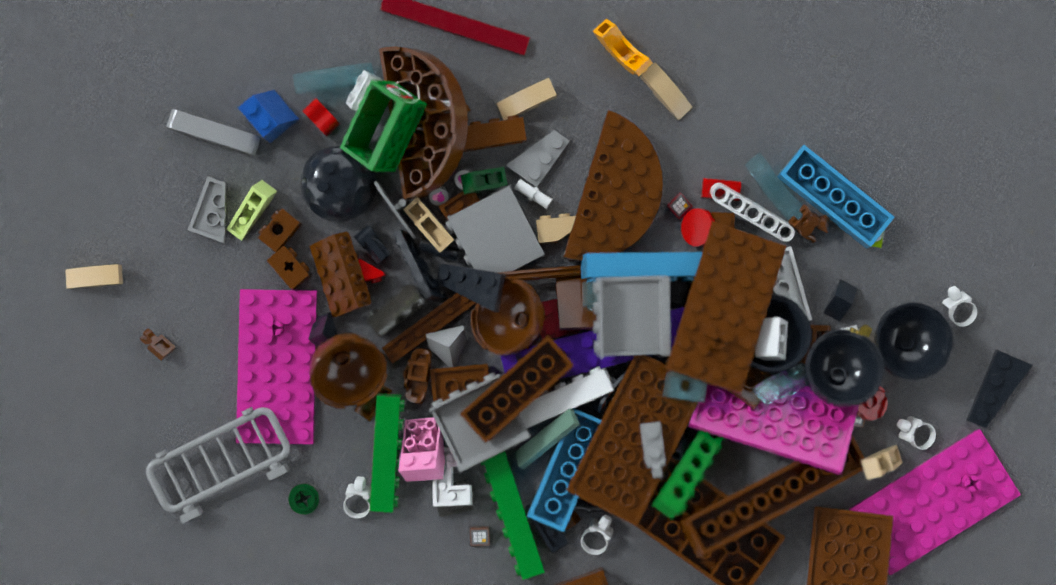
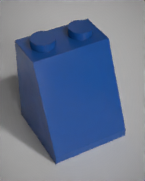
[238,90,299,143]

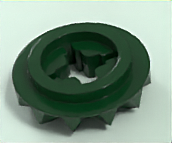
[288,483,320,515]

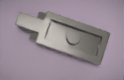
[640,422,665,478]

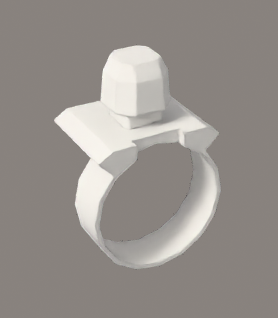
[942,286,977,327]
[897,416,936,450]
[343,476,371,518]
[581,515,614,555]

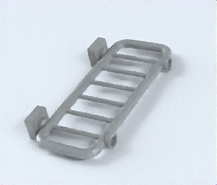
[146,407,291,523]

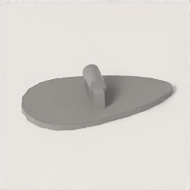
[374,181,416,239]

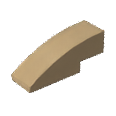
[640,62,693,121]
[497,78,557,120]
[403,197,454,252]
[66,264,123,289]
[861,445,903,480]

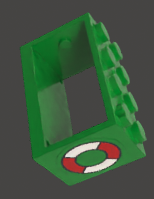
[340,79,427,172]

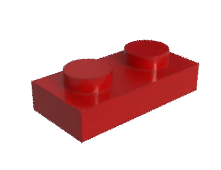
[701,178,741,201]

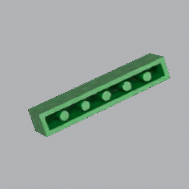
[370,393,405,513]

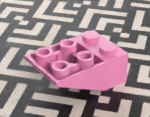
[399,417,445,482]

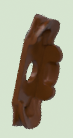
[403,348,432,404]

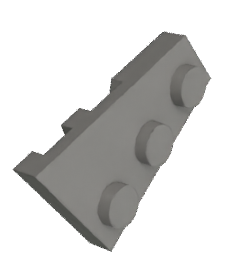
[506,130,570,187]
[188,177,227,244]

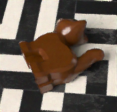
[788,204,830,243]

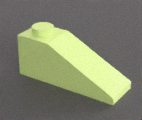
[226,180,277,241]

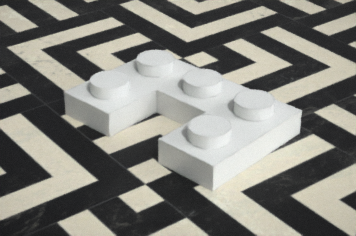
[433,447,472,507]

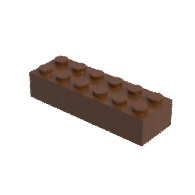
[460,336,574,443]

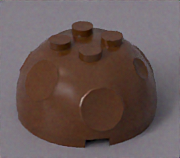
[471,277,545,355]
[309,333,387,409]

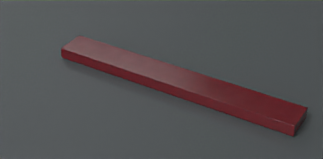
[380,0,530,56]

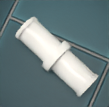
[514,179,553,209]

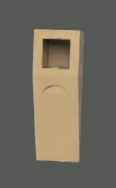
[536,213,576,244]

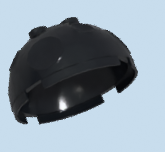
[301,146,377,222]
[750,294,811,372]
[874,302,953,380]
[805,329,884,408]

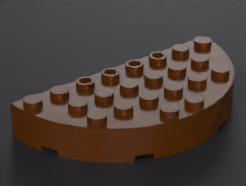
[379,46,468,199]
[562,110,663,262]

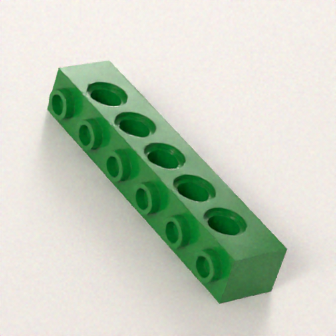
[652,430,727,519]

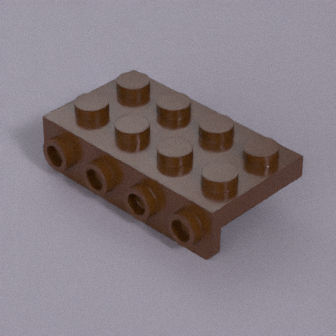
[310,231,372,318]

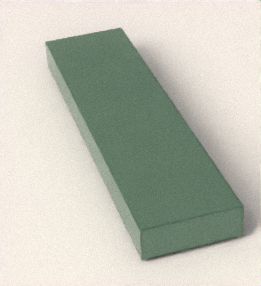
[515,408,579,469]

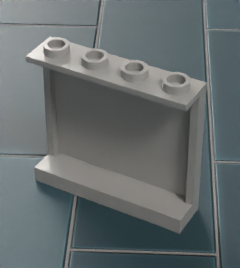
[446,185,544,272]
[593,275,670,358]
[429,373,531,472]

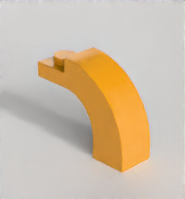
[593,19,653,76]

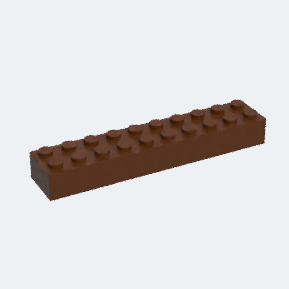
[679,434,865,557]

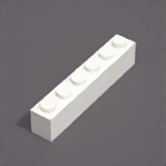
[519,366,614,428]

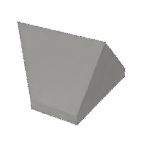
[426,326,466,367]

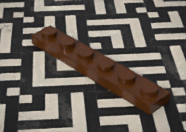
[382,293,476,363]

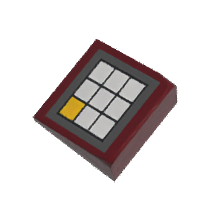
[666,192,693,220]

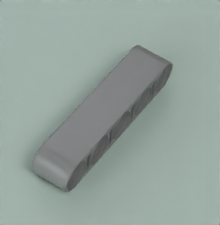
[166,109,261,156]

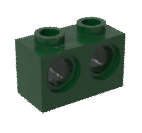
[460,167,508,194]

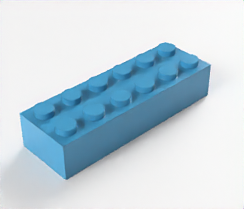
[777,145,894,249]
[581,252,702,283]
[526,408,601,532]

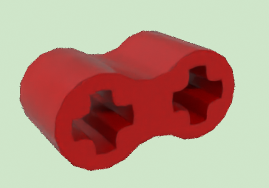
[302,98,340,137]

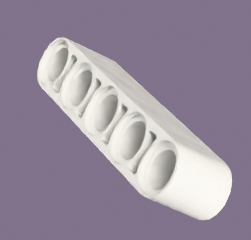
[710,183,795,242]

